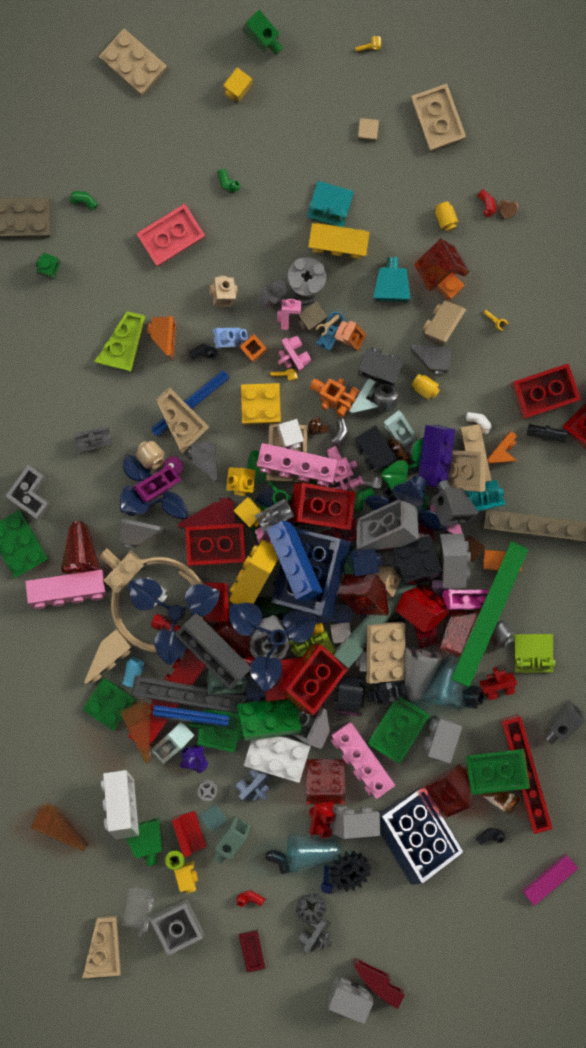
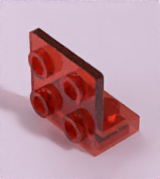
[414,238,469,291]
[306,759,345,804]

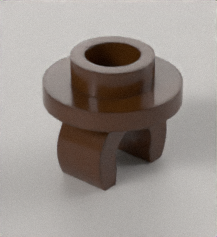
[308,416,329,435]

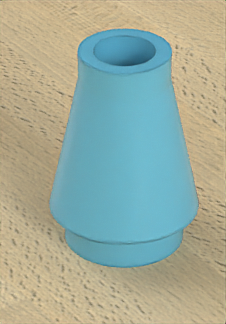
[122,657,145,687]

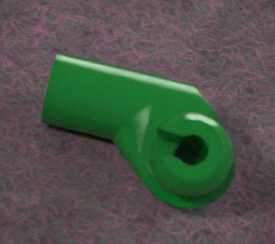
[69,191,98,211]
[354,487,374,512]

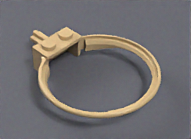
[99,548,203,653]

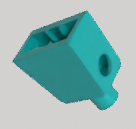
[373,257,410,302]

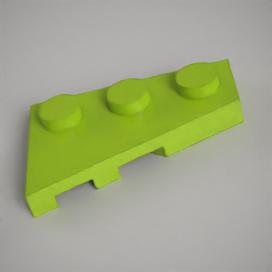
[94,311,146,372]

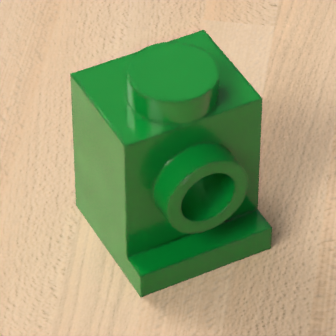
[36,252,61,279]

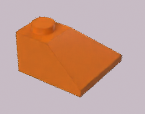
[147,316,176,360]

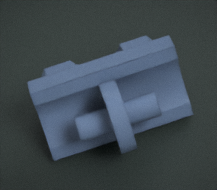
[235,769,272,802]

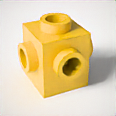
[226,467,256,496]

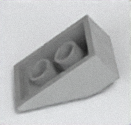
[357,499,418,551]

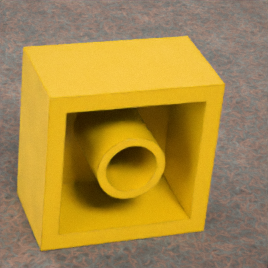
[241,383,281,425]

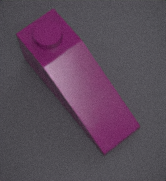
[133,465,181,503]

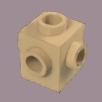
[209,276,238,307]

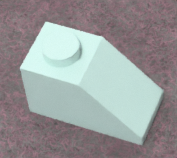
[151,722,194,764]

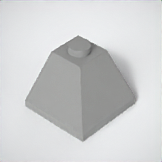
[119,518,164,548]
[292,706,330,749]

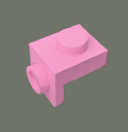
[277,299,301,330]

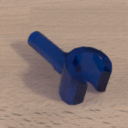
[321,866,333,894]

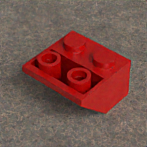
[395,585,452,633]

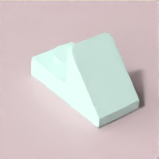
[348,378,378,414]
[384,410,417,447]

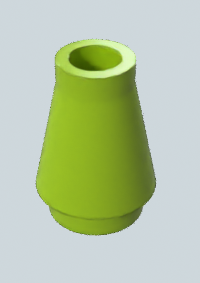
[165,850,184,870]

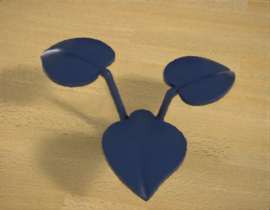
[120,455,189,519]
[364,476,450,531]
[129,578,220,665]
[229,603,319,691]

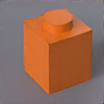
[436,272,465,302]
[240,334,267,364]

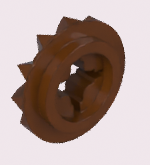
[388,438,410,464]

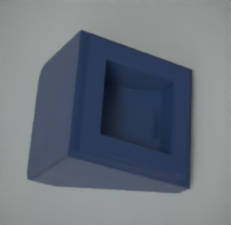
[255,485,275,508]

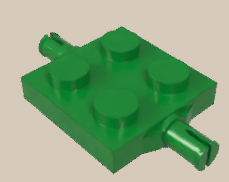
[187,708,243,753]

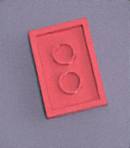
[136,204,205,267]

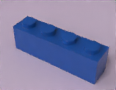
[267,520,322,601]

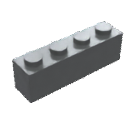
[175,613,251,690]

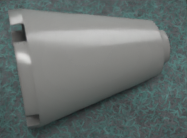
[404,646,443,701]

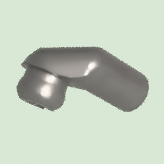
[331,419,349,447]

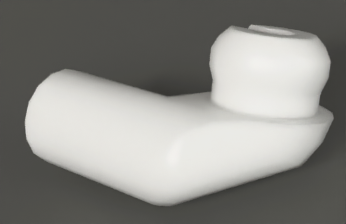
[466,412,491,434]

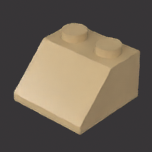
[423,301,466,347]

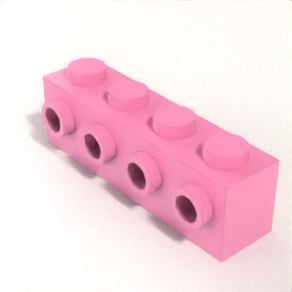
[257,443,339,487]
[26,570,107,609]
[331,721,395,799]

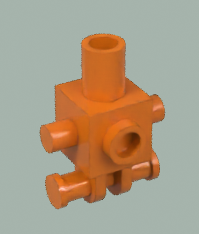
[310,378,360,417]

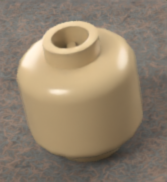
[136,441,165,470]

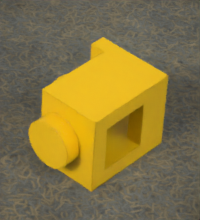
[174,861,198,893]

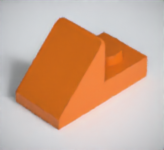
[334,321,367,351]
[487,431,517,464]

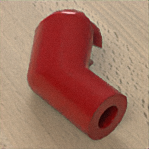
[477,189,497,218]
[236,890,265,907]

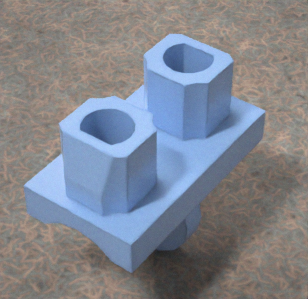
[212,328,248,348]

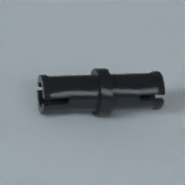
[527,423,567,442]

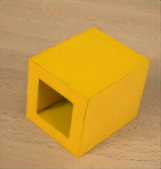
[223,67,253,102]
[234,497,262,528]

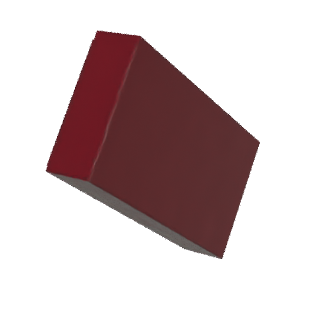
[239,929,266,973]

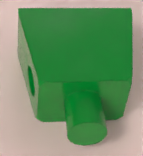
[243,9,284,56]
[126,817,163,866]

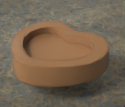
[499,200,519,219]

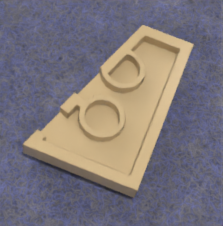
[156,387,209,453]
[82,916,121,978]

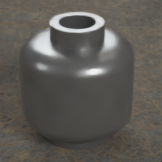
[374,384,399,413]
[490,620,515,649]

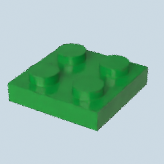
[82,677,136,731]

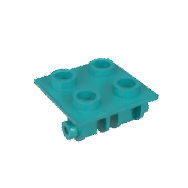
[307,181,354,227]
[464,480,506,511]

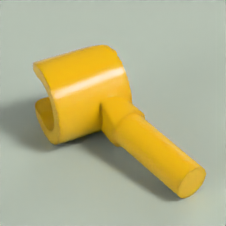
[355,36,382,52]
[483,310,508,331]
[270,369,298,381]

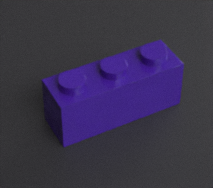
[418,425,456,487]

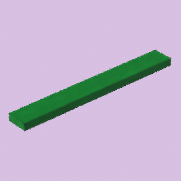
[450,541,529,688]

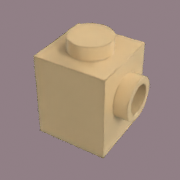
[368,566,401,597]

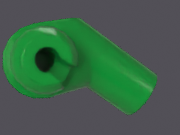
[217,169,241,193]

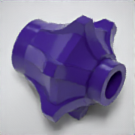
[179,745,208,773]

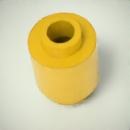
[435,201,459,232]
[411,374,440,400]

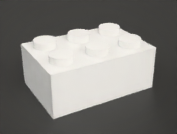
[244,735,311,783]
[101,770,139,839]

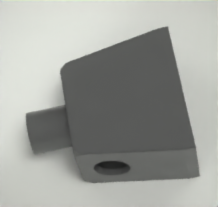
[433,480,479,525]
[544,700,586,745]

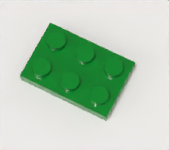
[0,510,49,578]
[367,696,430,764]
[237,699,301,741]
[466,749,530,795]

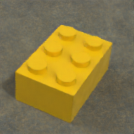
[308,223,370,259]
[229,539,279,604]

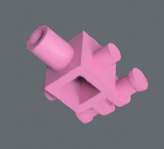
[326,446,364,490]

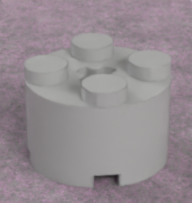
[288,257,326,299]
[250,616,289,660]

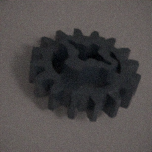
[365,681,408,705]
[329,850,371,892]

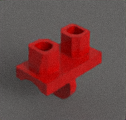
[479,667,518,701]
[309,801,335,839]

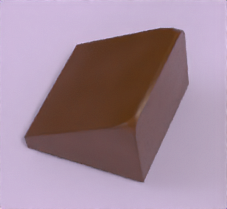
[465,536,485,562]

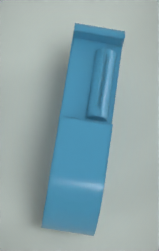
[316,312,345,351]

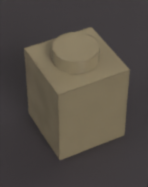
[297,301,328,332]

